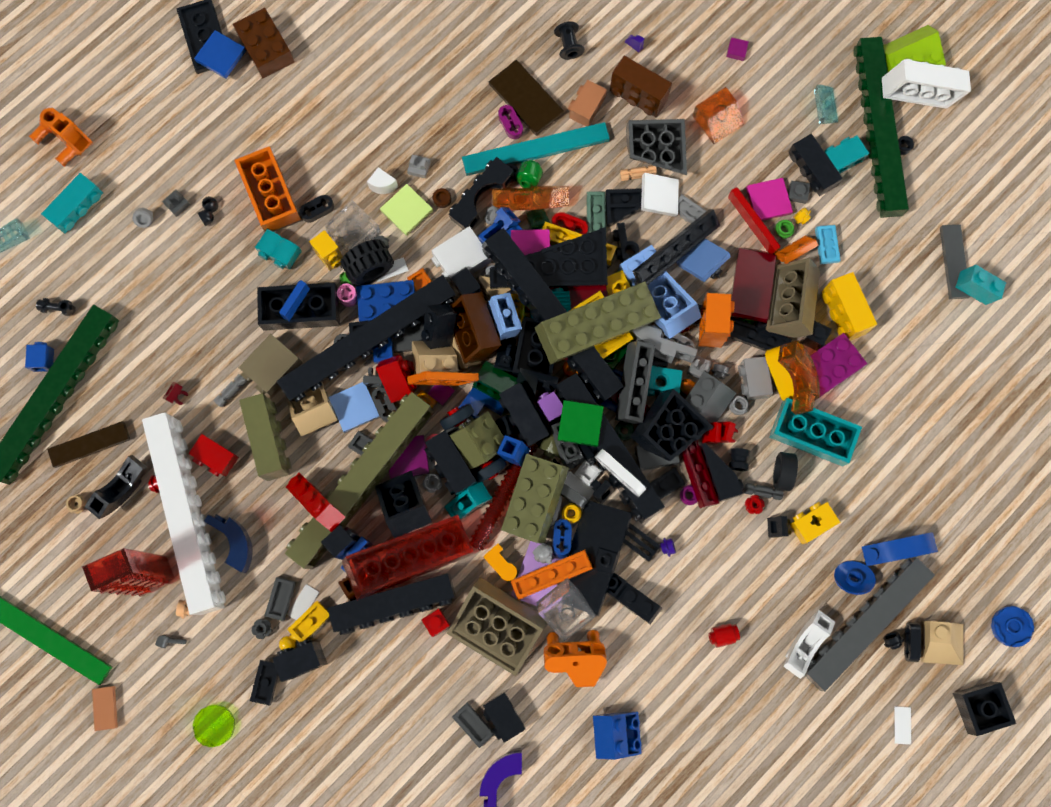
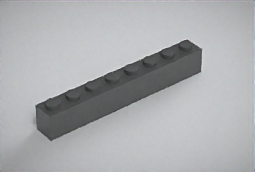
[805,558,935,692]

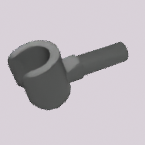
[155,635,187,648]

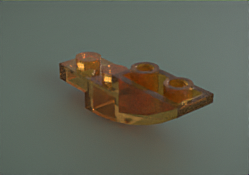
[492,186,569,211]

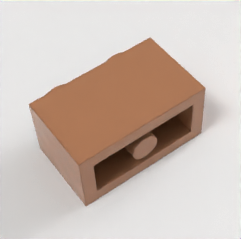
[568,80,607,126]

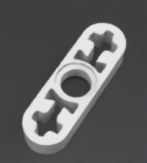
[595,449,646,497]

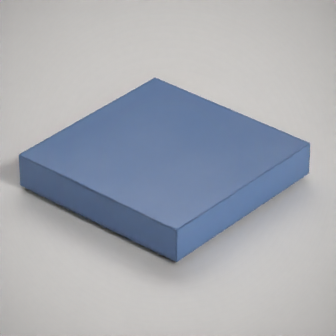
[676,239,731,282]

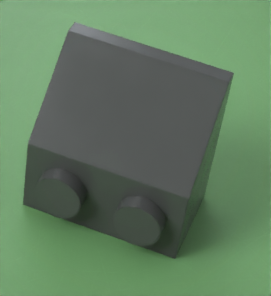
[685,371,736,423]

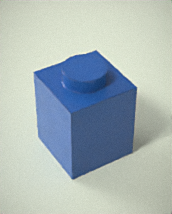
[25,342,54,372]
[497,435,530,467]

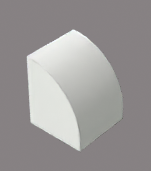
[367,167,398,194]

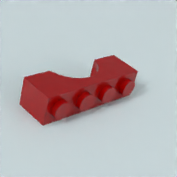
[286,472,345,532]

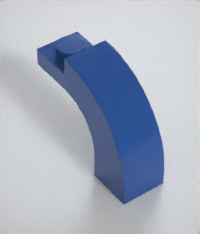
[862,532,938,566]

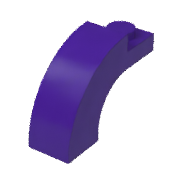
[480,750,522,807]

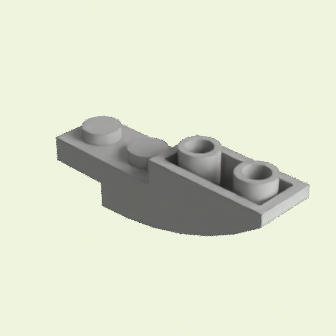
[629,325,698,364]

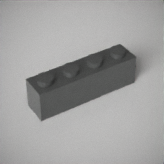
[615,341,655,424]

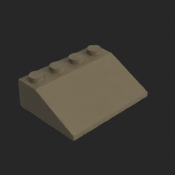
[447,577,549,676]

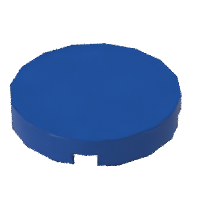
[991,606,1034,647]

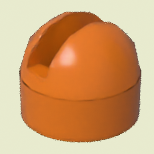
[680,379,696,396]

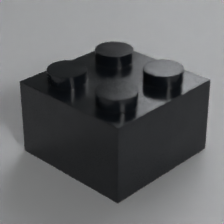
[272,639,328,682]
[953,681,1016,736]

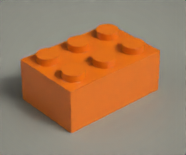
[698,293,734,348]

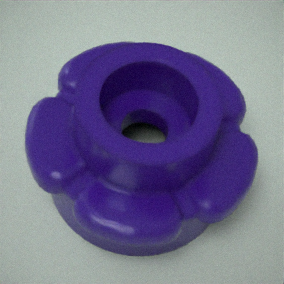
[660,538,676,557]

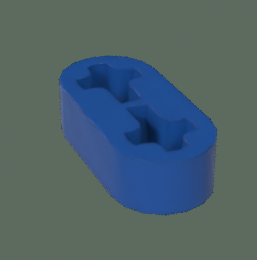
[552,519,572,558]

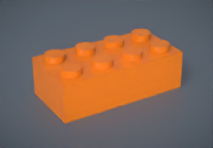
[234,146,301,231]

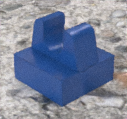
[494,207,521,231]

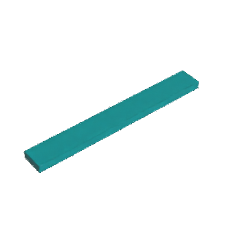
[462,122,610,176]

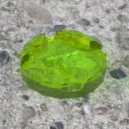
[193,704,235,747]

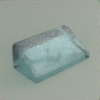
[814,85,838,124]

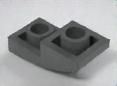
[551,422,583,466]

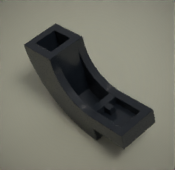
[85,455,147,519]

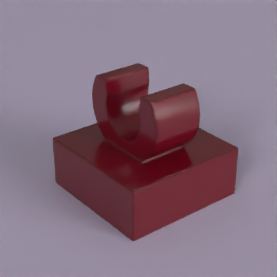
[163,382,189,405]

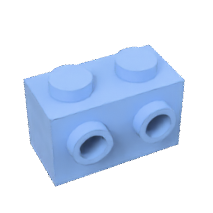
[487,292,522,340]

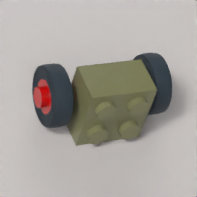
[440,404,507,483]

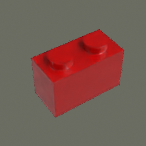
[376,354,417,403]
[188,434,239,477]

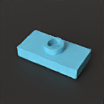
[815,225,841,264]

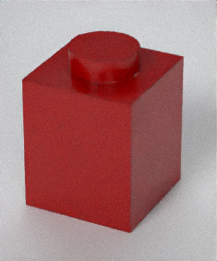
[421,608,451,637]

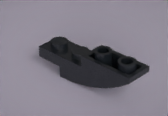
[607,573,662,625]

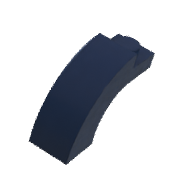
[204,514,253,573]

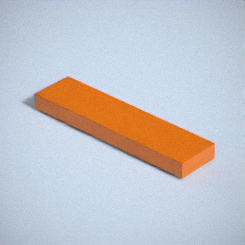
[511,550,593,600]

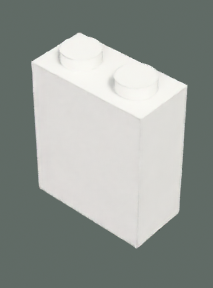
[431,226,491,286]

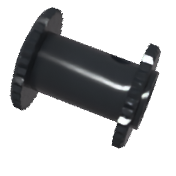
[554,21,585,60]

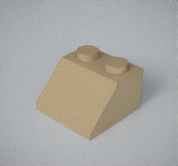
[412,341,458,375]
[287,383,337,436]

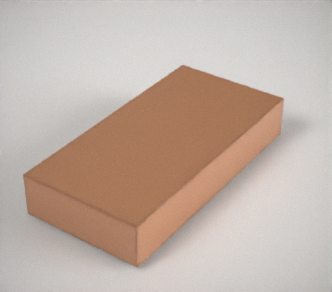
[92,686,118,731]

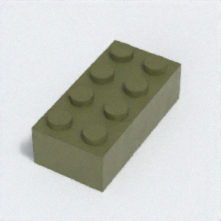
[239,393,292,481]
[501,454,569,544]

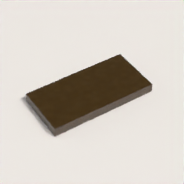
[489,60,564,136]

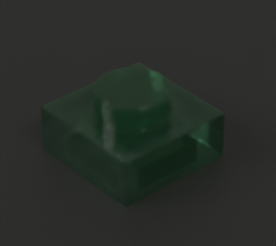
[526,207,550,230]

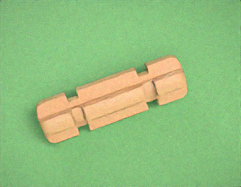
[620,165,657,181]

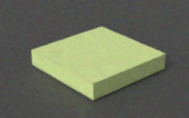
[380,184,433,236]

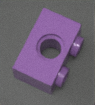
[536,391,563,427]

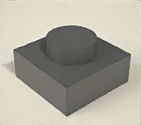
[788,181,810,204]

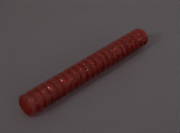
[468,439,542,551]

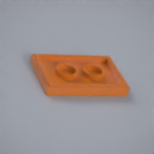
[407,371,479,386]

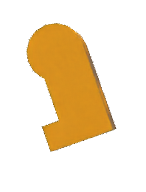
[483,543,517,581]

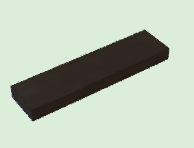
[47,421,130,468]

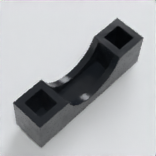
[448,157,515,230]

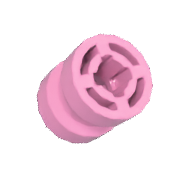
[337,283,357,307]

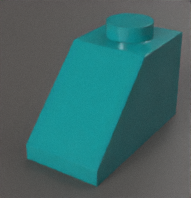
[445,482,492,523]

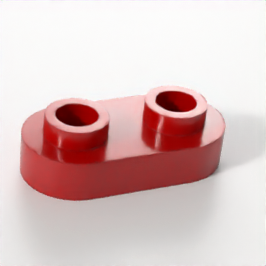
[552,212,588,234]

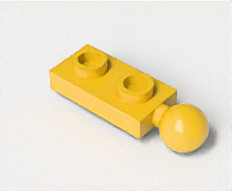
[279,601,330,650]

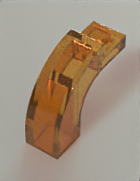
[778,340,820,415]

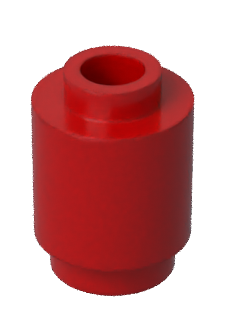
[708,623,740,648]

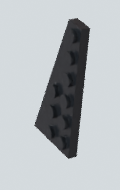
[490,227,608,289]

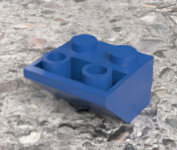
[593,712,642,760]

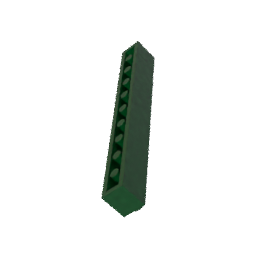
[853,37,909,218]
[0,304,120,485]

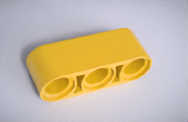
[765,345,806,401]

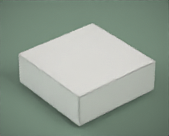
[574,460,602,486]

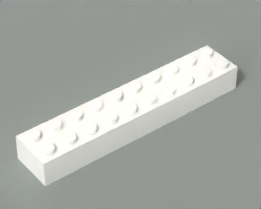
[142,412,226,615]

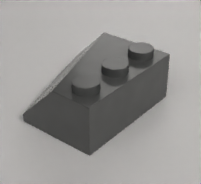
[626,119,687,175]

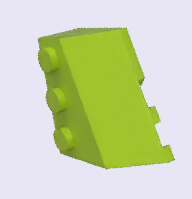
[883,25,946,72]

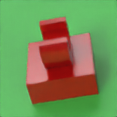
[719,421,738,443]

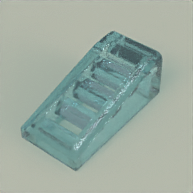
[0,218,30,253]

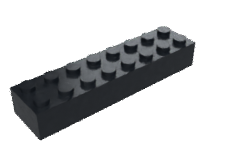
[555,373,665,524]

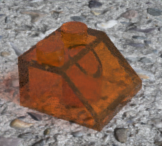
[692,87,744,144]

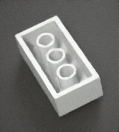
[882,59,971,109]

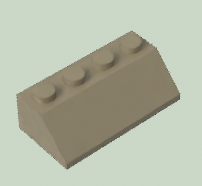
[766,258,820,338]

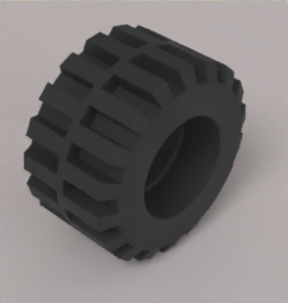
[341,239,394,285]

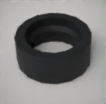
[773,452,798,491]

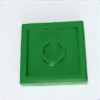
[557,400,604,447]

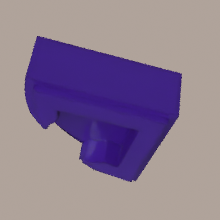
[625,35,644,53]

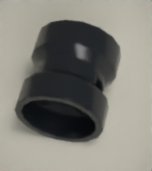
[729,448,750,471]

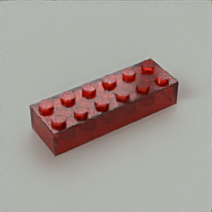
[342,515,474,600]
[82,548,175,597]

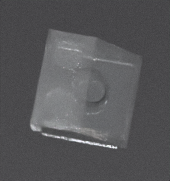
[536,578,596,641]

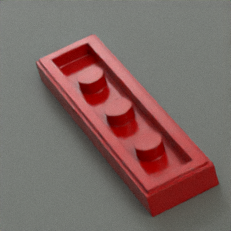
[728,187,780,255]

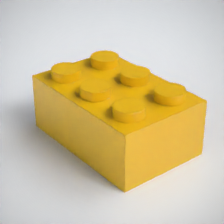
[821,272,878,341]

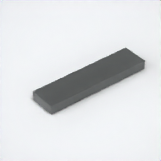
[940,224,971,300]

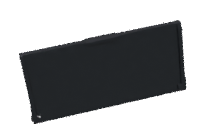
[552,500,633,616]

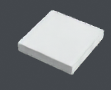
[641,173,679,217]

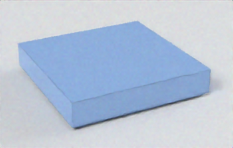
[328,382,380,433]

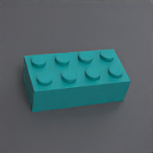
[769,397,862,467]

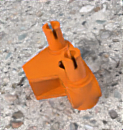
[29,107,93,167]
[544,630,607,687]

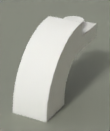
[783,610,835,679]

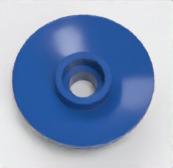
[834,561,876,595]

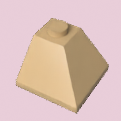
[921,621,963,665]

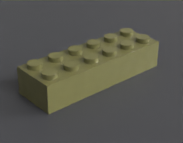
[535,282,661,365]

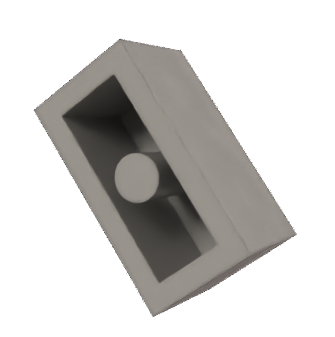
[738,356,773,400]

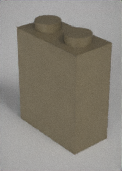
[238,333,303,396]

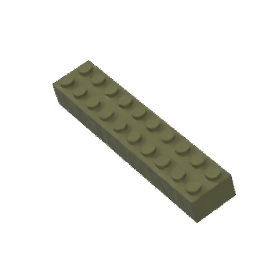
[285,392,434,569]

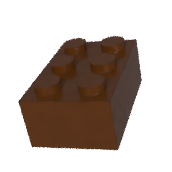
[233,8,295,79]
[610,55,672,117]
[451,292,501,364]

